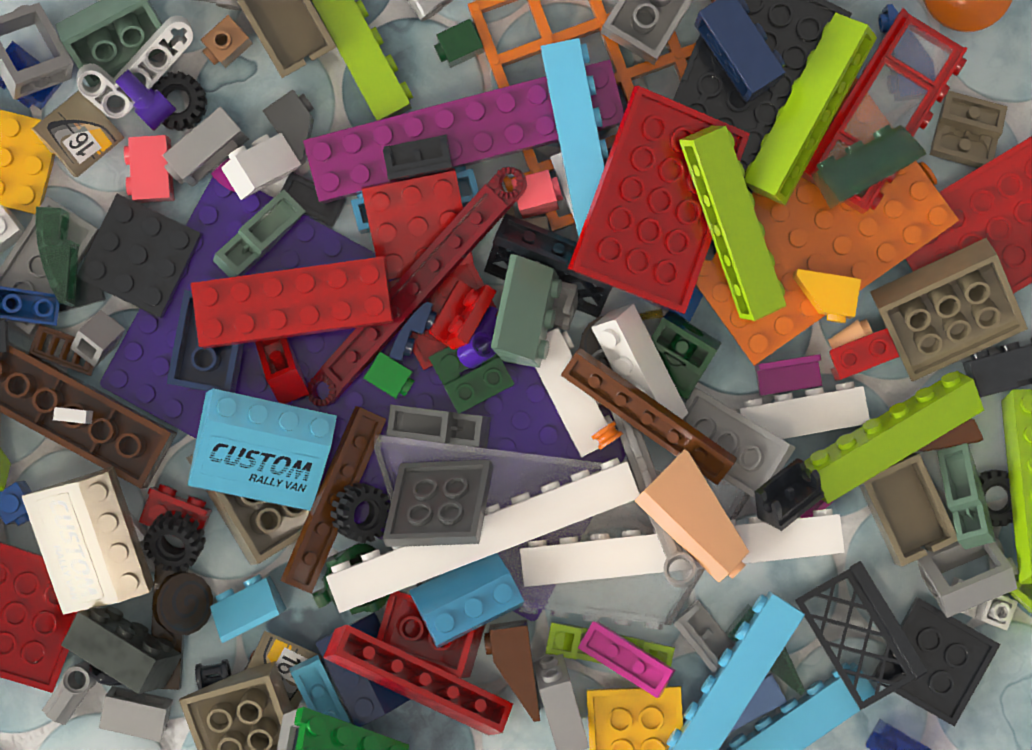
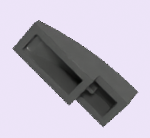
[387,404,491,448]

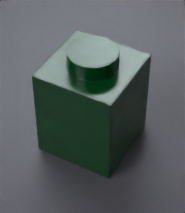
[434,19,484,68]

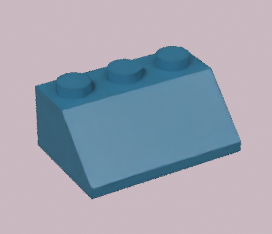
[409,553,524,648]

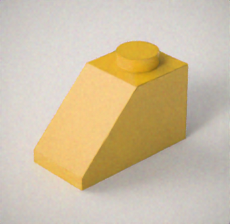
[793,269,861,323]

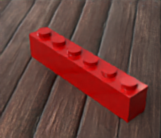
[323,625,513,736]

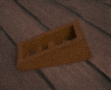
[29,324,95,376]
[917,418,984,452]

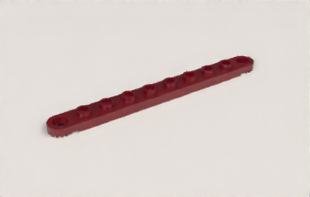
[307,166,527,406]

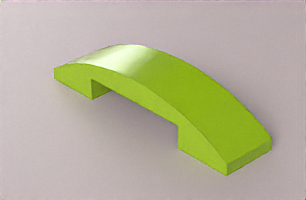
[545,622,675,667]

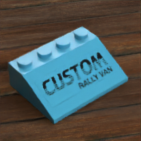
[187,388,337,511]

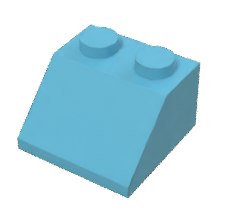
[210,574,287,643]

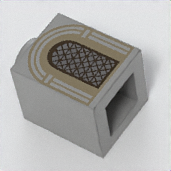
[70,310,125,367]

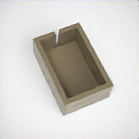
[237,0,337,78]
[859,453,957,567]

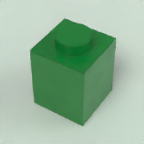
[364,352,415,399]

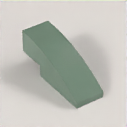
[213,189,306,278]
[937,443,996,550]

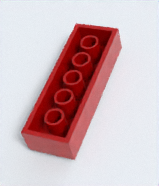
[191,256,394,349]

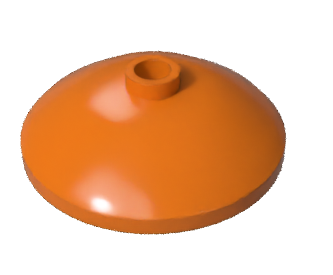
[923,0,1012,32]

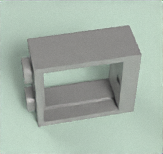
[0,3,74,100]
[162,106,249,187]
[917,537,1018,618]
[533,654,589,750]

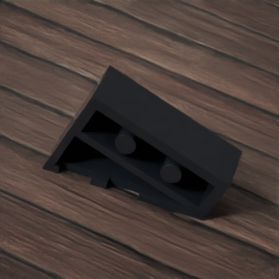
[962,338,1032,398]

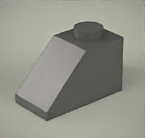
[262,90,314,166]

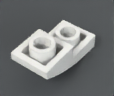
[950,577,1018,631]

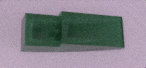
[36,207,79,307]

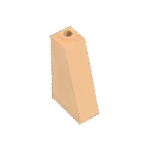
[635,449,749,582]

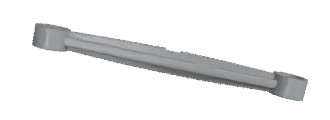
[592,349,697,588]

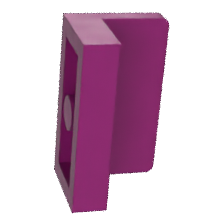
[755,354,822,396]

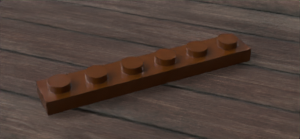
[561,347,737,486]
[280,406,386,594]

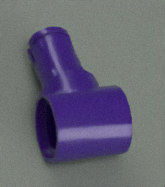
[115,69,177,131]
[457,306,498,368]

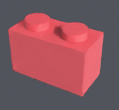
[124,135,175,203]
[511,170,563,219]

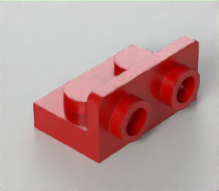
[429,281,497,350]
[829,328,899,381]
[139,484,212,536]

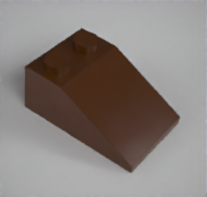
[484,620,540,722]

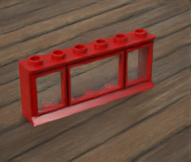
[801,8,968,214]

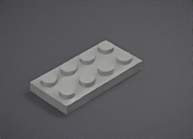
[0,196,99,335]
[683,387,796,498]

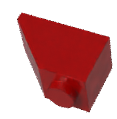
[255,337,309,404]

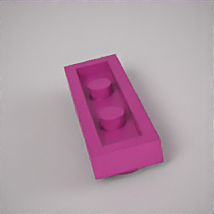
[578,620,676,698]

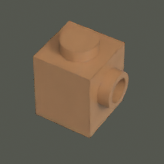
[200,15,253,68]

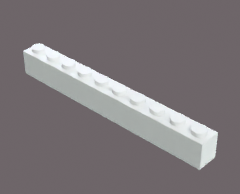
[326,458,640,613]
[520,509,845,587]

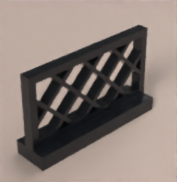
[484,213,613,318]
[795,561,928,711]

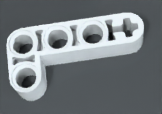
[77,15,193,119]

